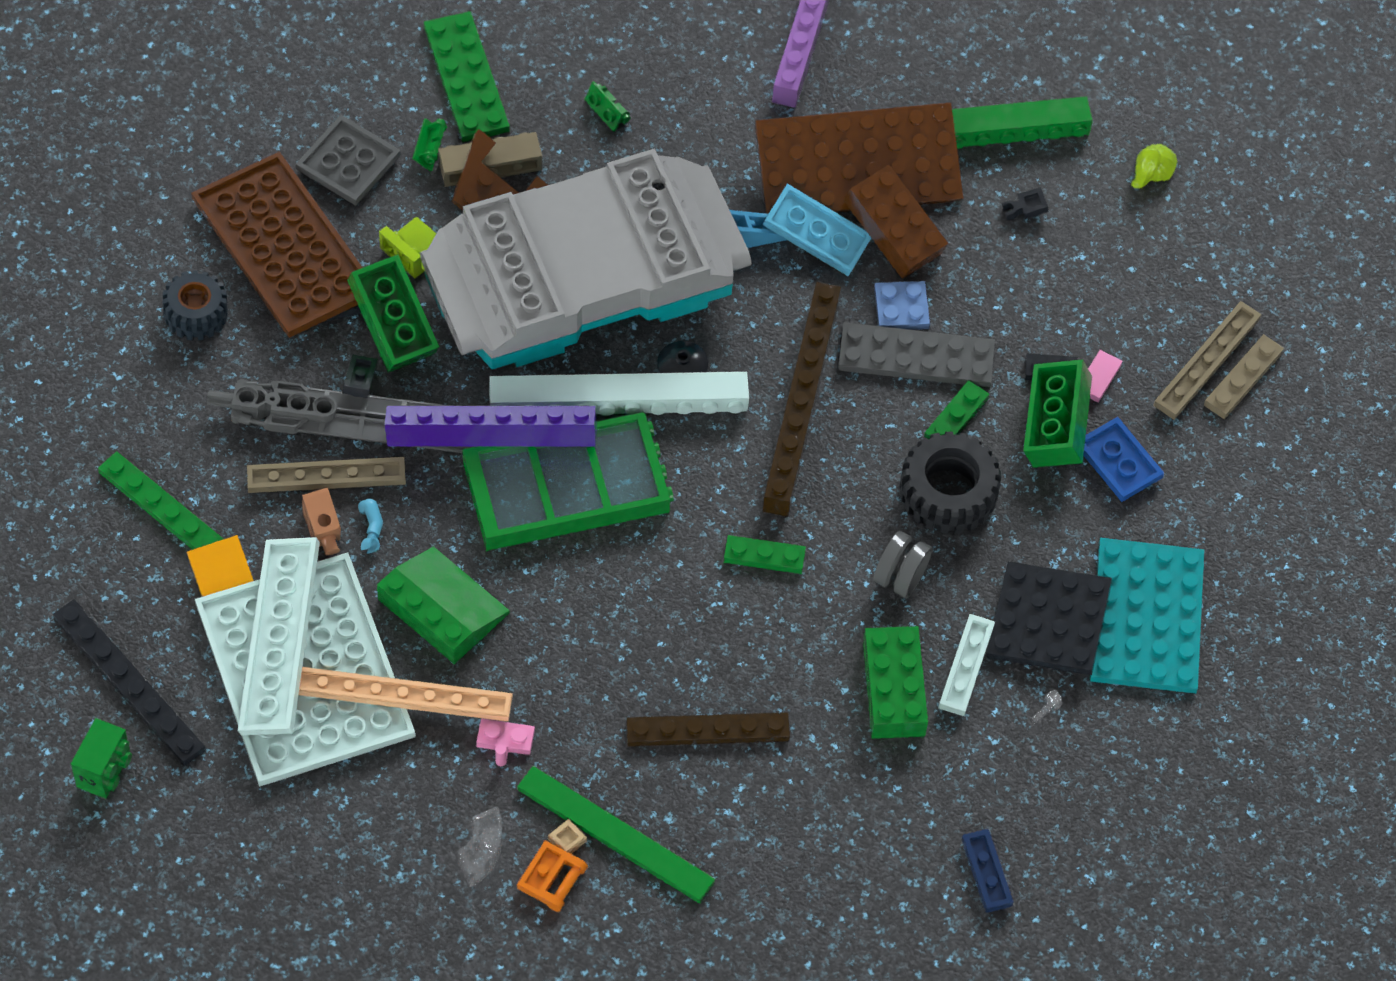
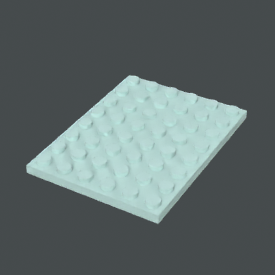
[195,553,415,787]

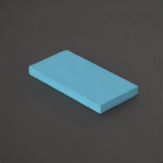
[762,184,871,276]

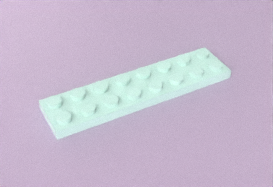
[238,537,320,735]

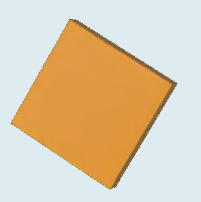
[187,535,254,597]

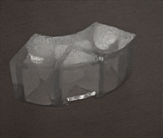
[458,807,502,887]

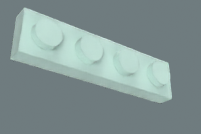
[939,614,995,716]

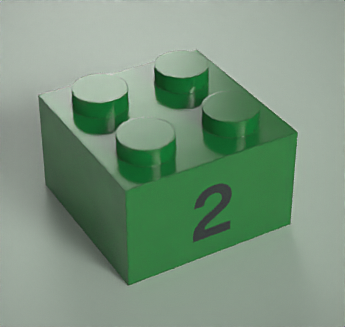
[71,718,132,799]

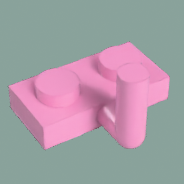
[476,718,535,766]

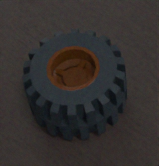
[162,270,228,340]

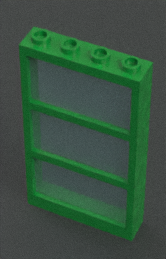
[462,412,674,551]

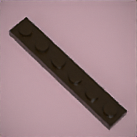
[626,712,790,746]

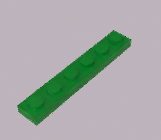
[98,451,224,550]

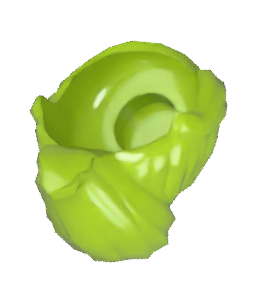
[1131,144,1177,188]

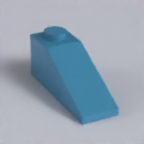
[730,210,787,248]

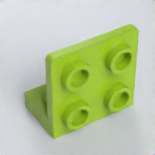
[379,217,436,278]

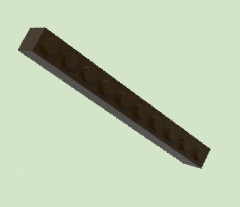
[763,282,841,517]

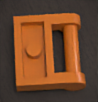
[517,840,588,912]

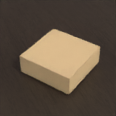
[548,819,587,854]

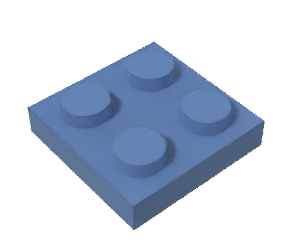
[874,281,930,330]

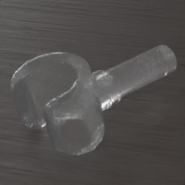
[1031,690,1062,723]

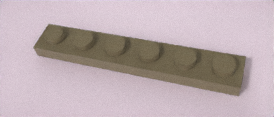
[1153,301,1262,420]
[247,457,406,493]

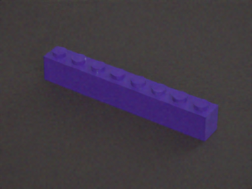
[385,406,597,447]

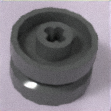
[873,530,933,599]

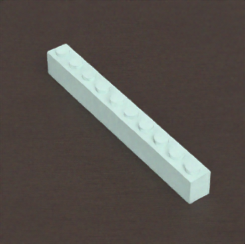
[489,372,749,416]

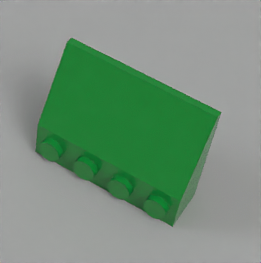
[377,546,510,664]

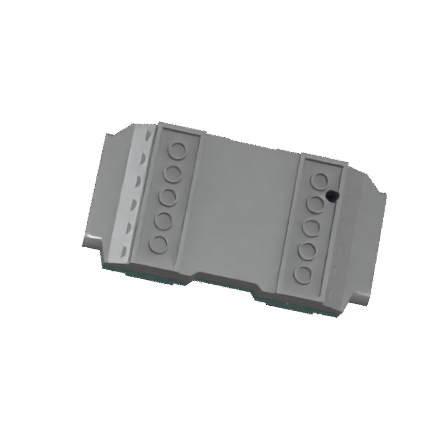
[420,149,751,369]

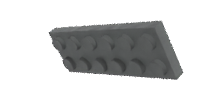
[838,322,995,388]

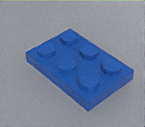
[1083,417,1164,502]

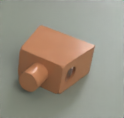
[302,488,341,556]

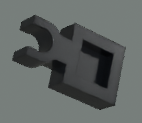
[1002,187,1049,221]

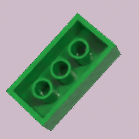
[347,254,439,373]
[1023,359,1092,468]
[863,626,928,739]

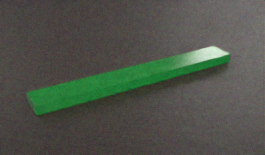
[517,766,715,904]

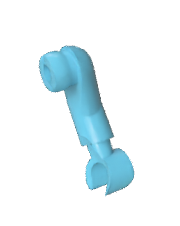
[358,499,383,554]

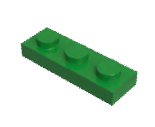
[924,380,989,440]
[724,535,806,574]

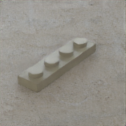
[1204,334,1284,420]

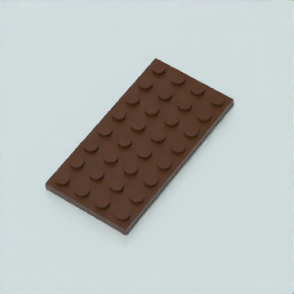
[755,102,963,214]
[191,151,363,338]

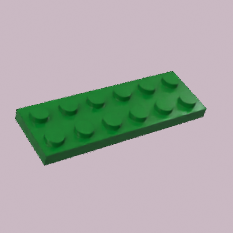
[424,11,510,142]

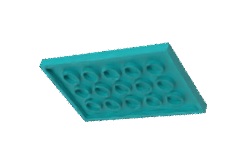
[1090,538,1204,694]

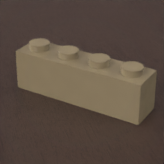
[439,132,542,187]

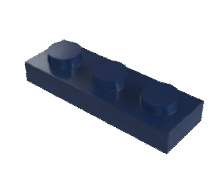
[961,829,1013,913]

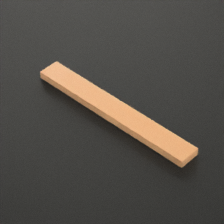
[298,667,512,722]

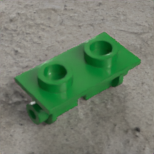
[584,81,631,132]
[412,118,447,172]

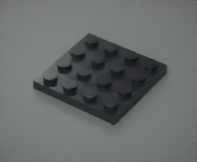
[987,561,1112,675]

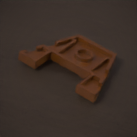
[451,129,548,211]

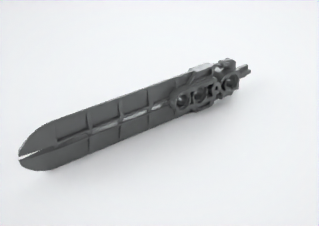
[207,379,476,453]

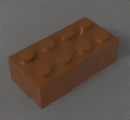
[843,165,949,279]

